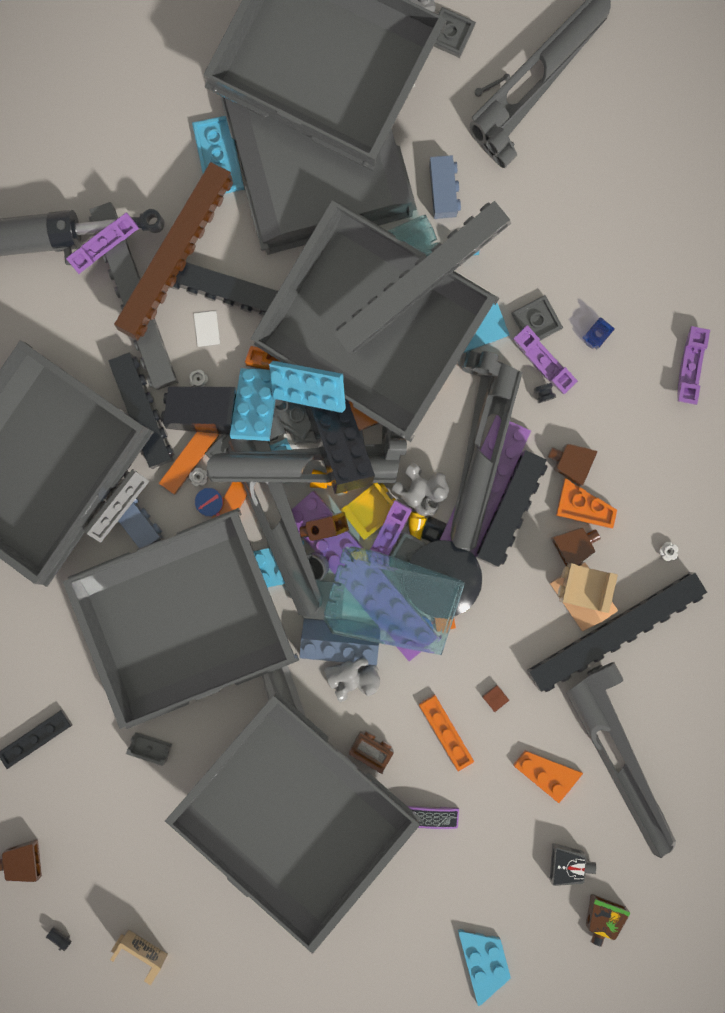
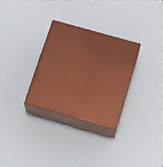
[482,685,510,712]

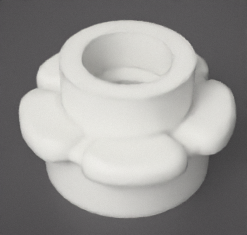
[189,370,208,387]
[189,468,208,486]
[659,542,678,561]

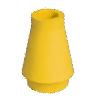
[408,511,427,540]

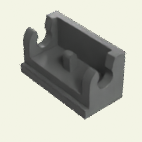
[126,732,172,766]

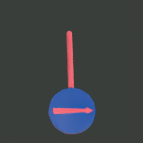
[195,488,223,517]

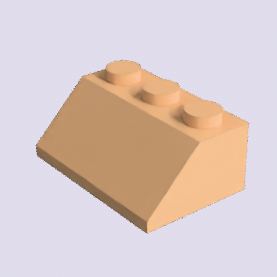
[549,562,618,631]

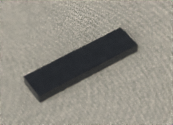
[0,709,73,769]

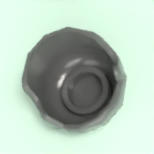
[307,553,329,581]

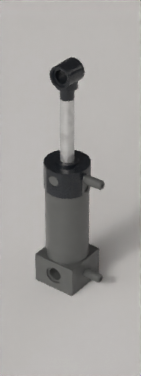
[0,209,165,265]

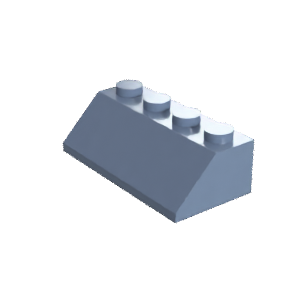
[299,618,380,665]

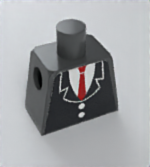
[549,843,596,886]

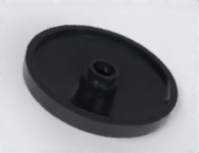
[404,540,482,618]

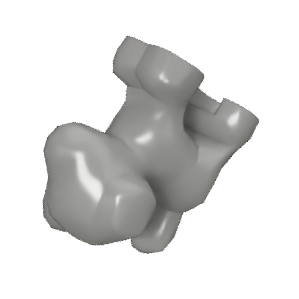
[391,462,450,516]
[324,658,380,702]

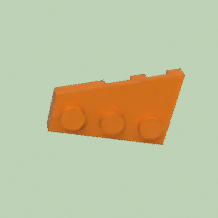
[556,478,617,529]
[513,750,583,803]

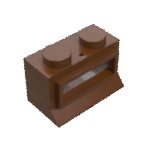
[349,731,394,774]

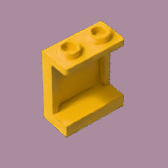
[340,483,396,540]

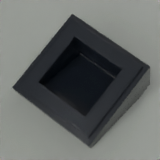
[421,516,446,542]

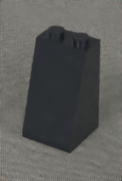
[161,387,237,435]

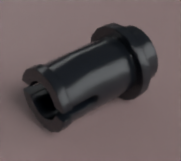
[46,927,72,951]

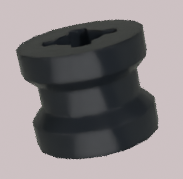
[533,383,556,404]

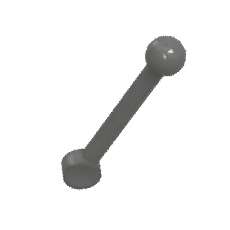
[475,73,510,97]

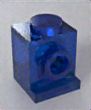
[583,317,615,350]

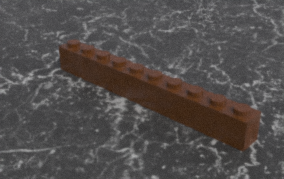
[114,162,233,341]

